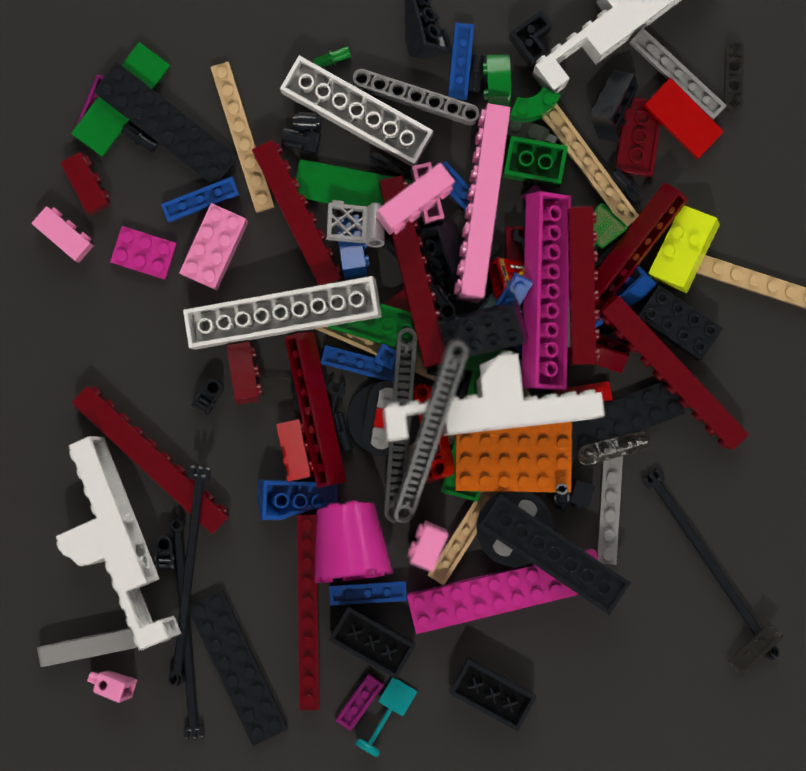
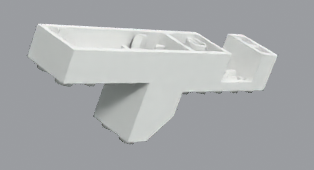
[532,0,681,93]
[382,351,604,442]
[56,436,181,650]

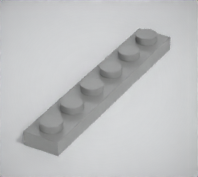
[629,28,727,120]
[597,448,623,565]

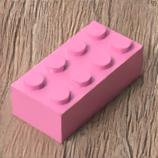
[376,163,455,235]
[179,203,248,291]
[408,520,448,572]

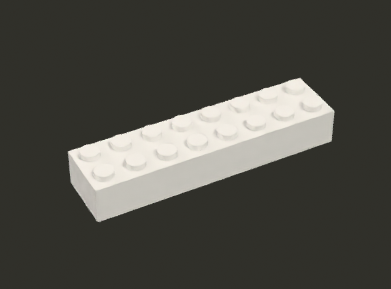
[280,55,433,167]

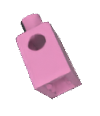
[87,670,138,703]

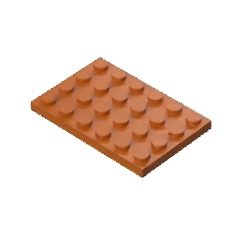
[455,422,572,492]

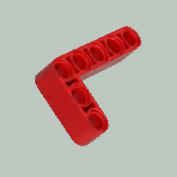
[413,384,455,484]

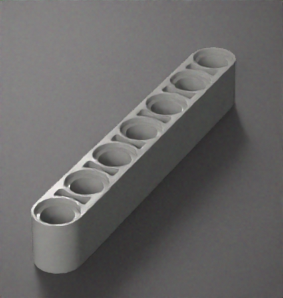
[353,69,480,125]
[37,628,171,667]

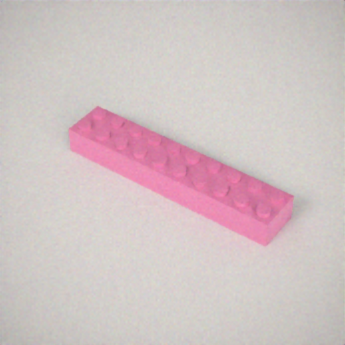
[454,103,510,303]

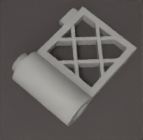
[326,200,385,248]

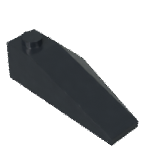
[405,0,452,59]
[415,220,460,301]

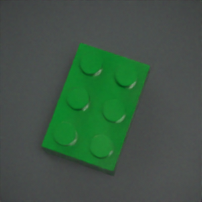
[503,136,568,188]

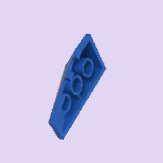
[596,265,658,327]
[257,480,338,520]

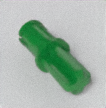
[313,46,351,68]

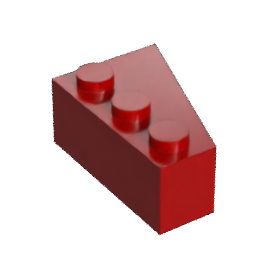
[276,419,313,482]

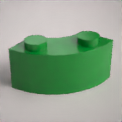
[483,54,511,108]
[509,87,561,123]

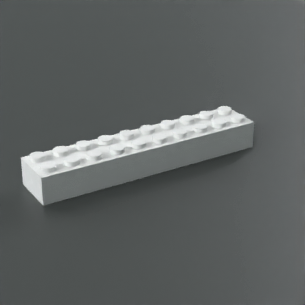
[183,276,382,350]

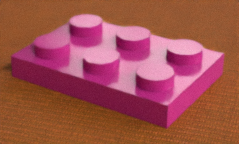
[110,226,177,280]

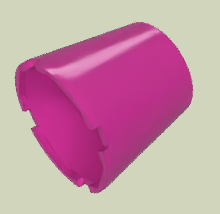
[314,501,393,583]

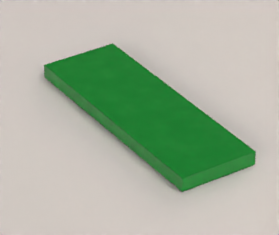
[71,42,171,157]
[296,159,412,207]

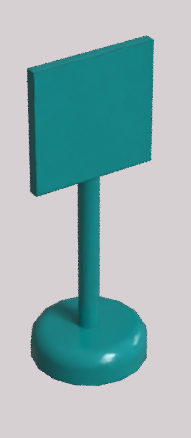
[355,677,418,758]

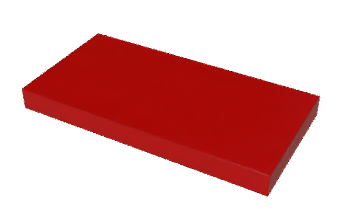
[643,77,724,159]

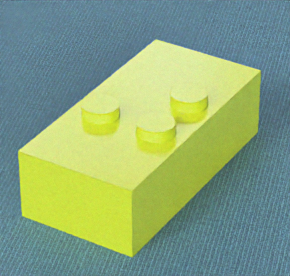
[648,205,720,293]

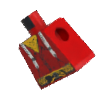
[488,257,524,299]

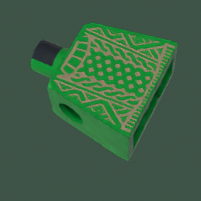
[594,203,629,248]

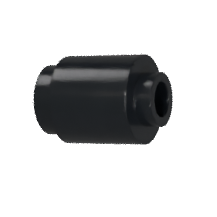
[293,112,321,132]

